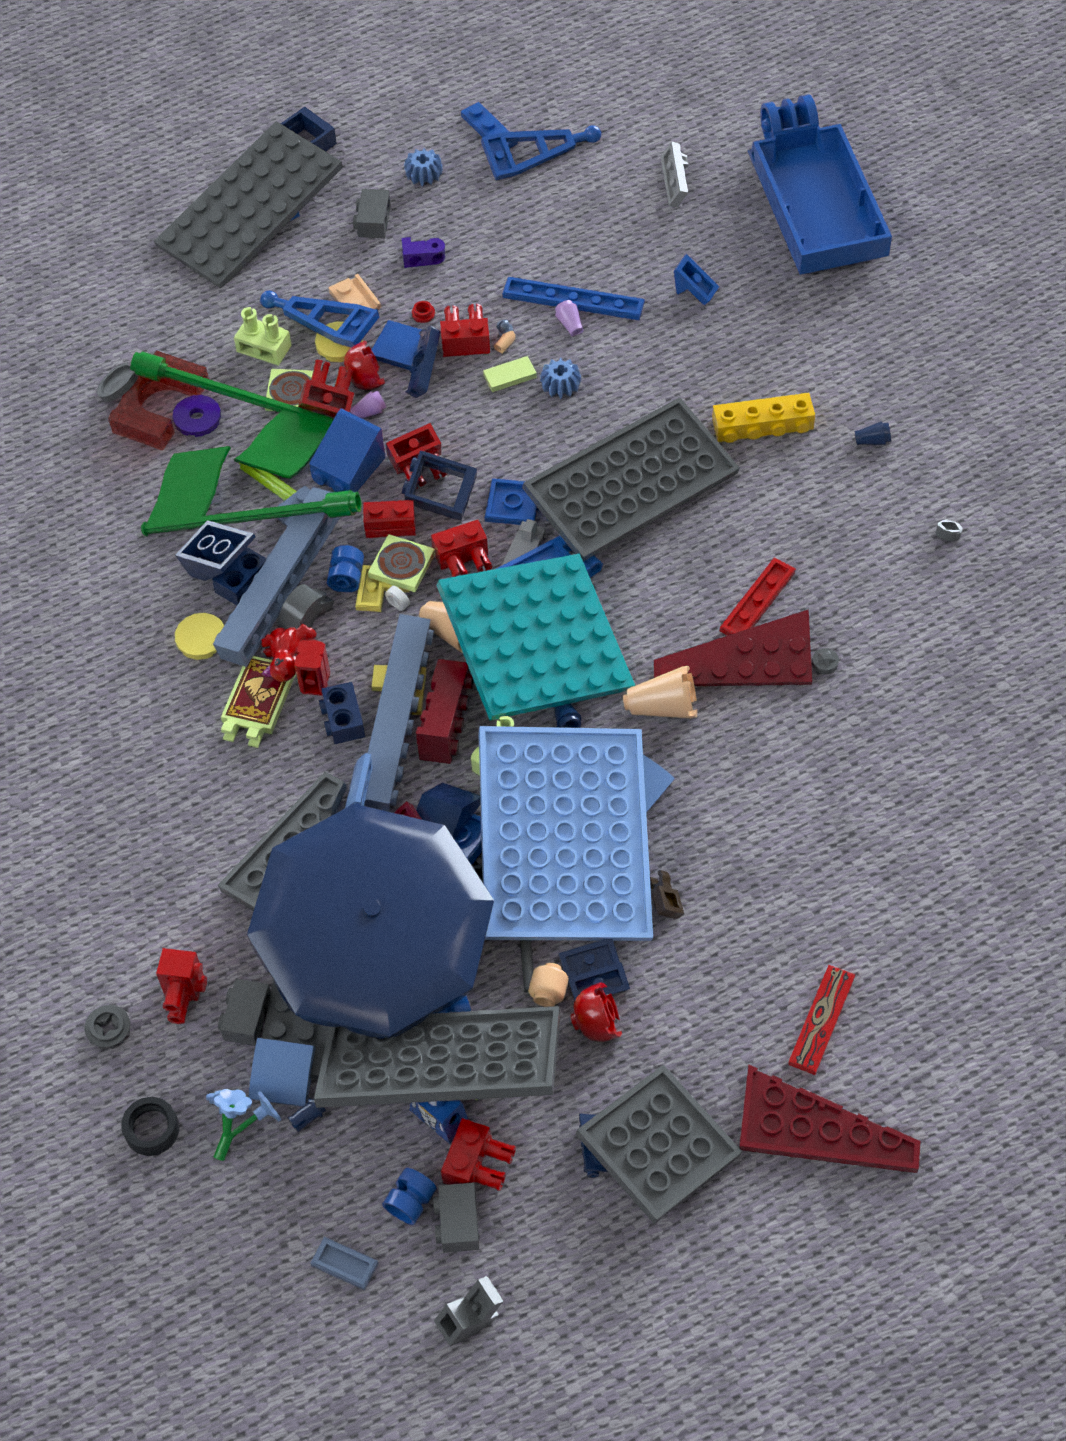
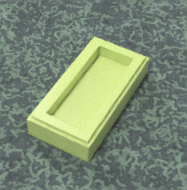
[483,356,537,392]

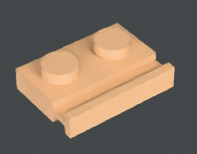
[328,274,381,317]

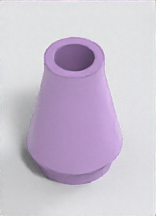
[555,300,584,337]
[350,391,386,419]

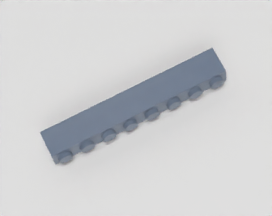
[213,487,340,667]
[364,614,434,812]

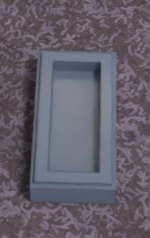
[310,1237,379,1290]

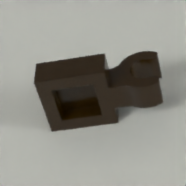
[650,870,684,919]

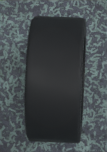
[121,1096,179,1156]

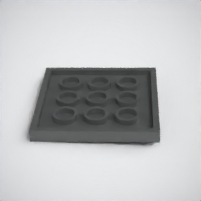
[576,1065,742,1224]

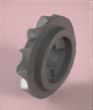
[84,1005,131,1049]

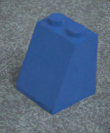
[309,408,385,492]

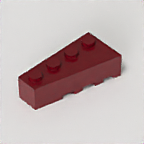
[416,659,474,764]

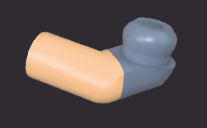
[494,319,516,354]

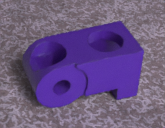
[401,237,445,268]

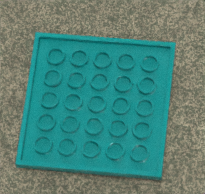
[436,553,635,721]

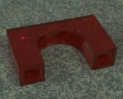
[108,350,209,451]

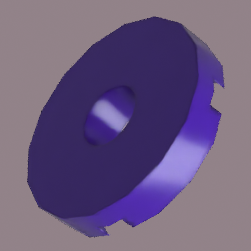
[172,395,221,437]

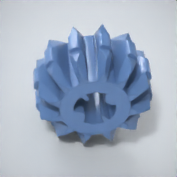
[404,148,443,186]
[540,358,581,399]

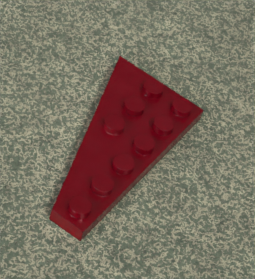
[653,609,812,686]
[739,1064,921,1173]

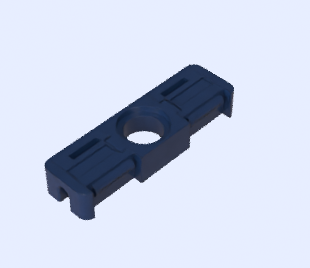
[405,325,441,398]

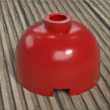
[344,341,385,390]
[570,982,622,1042]

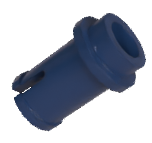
[287,1098,326,1133]

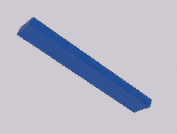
[502,277,645,321]

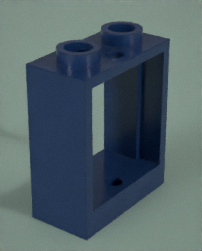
[280,107,337,152]
[401,450,477,521]

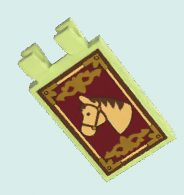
[221,656,296,748]

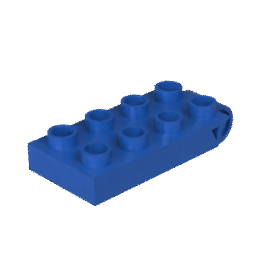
[747,94,892,275]

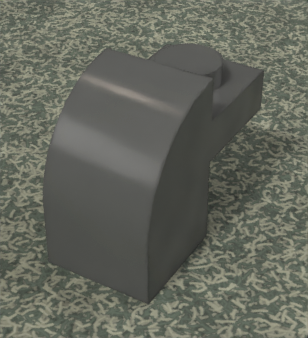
[276,584,334,629]
[434,1276,504,1346]

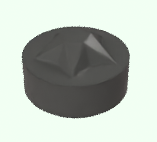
[935,520,962,541]
[812,648,839,675]

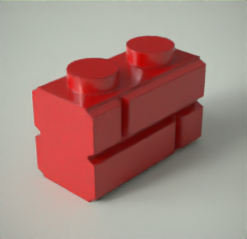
[363,500,416,538]
[294,640,330,696]

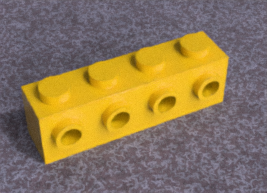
[712,393,815,443]

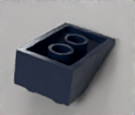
[175,520,256,581]

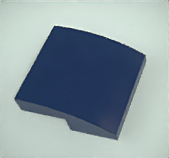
[558,939,630,1002]

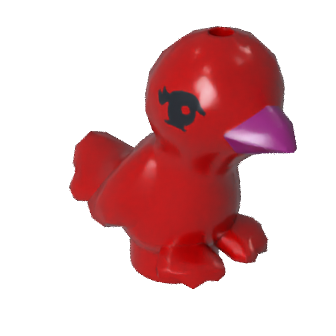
[261,624,317,682]

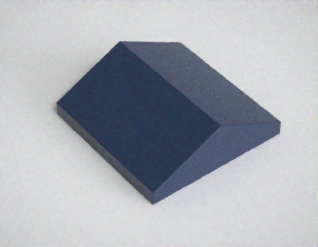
[416,782,481,839]

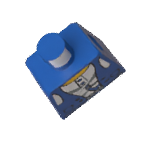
[409,1100,468,1144]

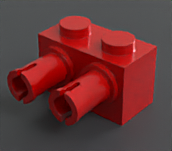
[440,304,490,357]
[298,360,354,418]
[386,423,447,489]
[431,519,493,577]
[156,948,207,1024]
[441,1118,516,1191]

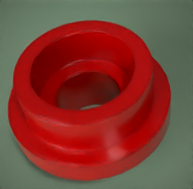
[411,301,435,323]

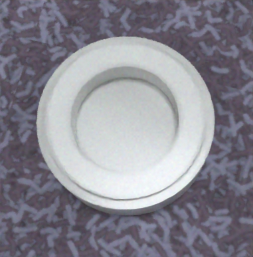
[385,586,410,611]

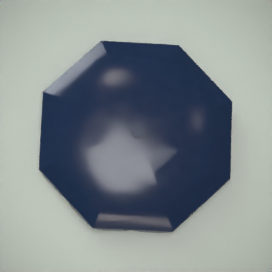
[247,804,494,1039]

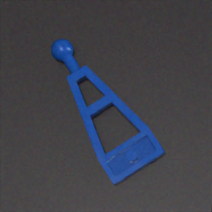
[481,125,601,181]
[260,290,379,348]

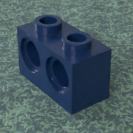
[212,547,266,606]
[318,682,365,744]

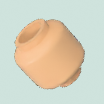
[528,963,569,1007]

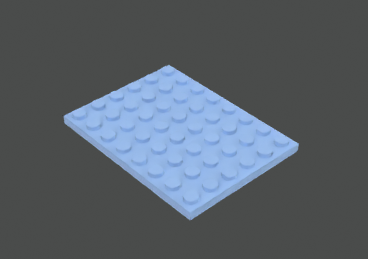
[479,726,653,941]

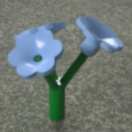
[206,1089,281,1161]

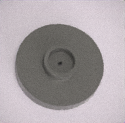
[97,362,139,402]

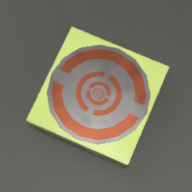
[265,369,313,412]
[368,534,435,592]

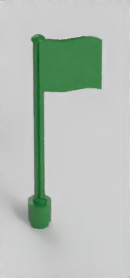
[130,351,334,479]
[141,446,362,536]

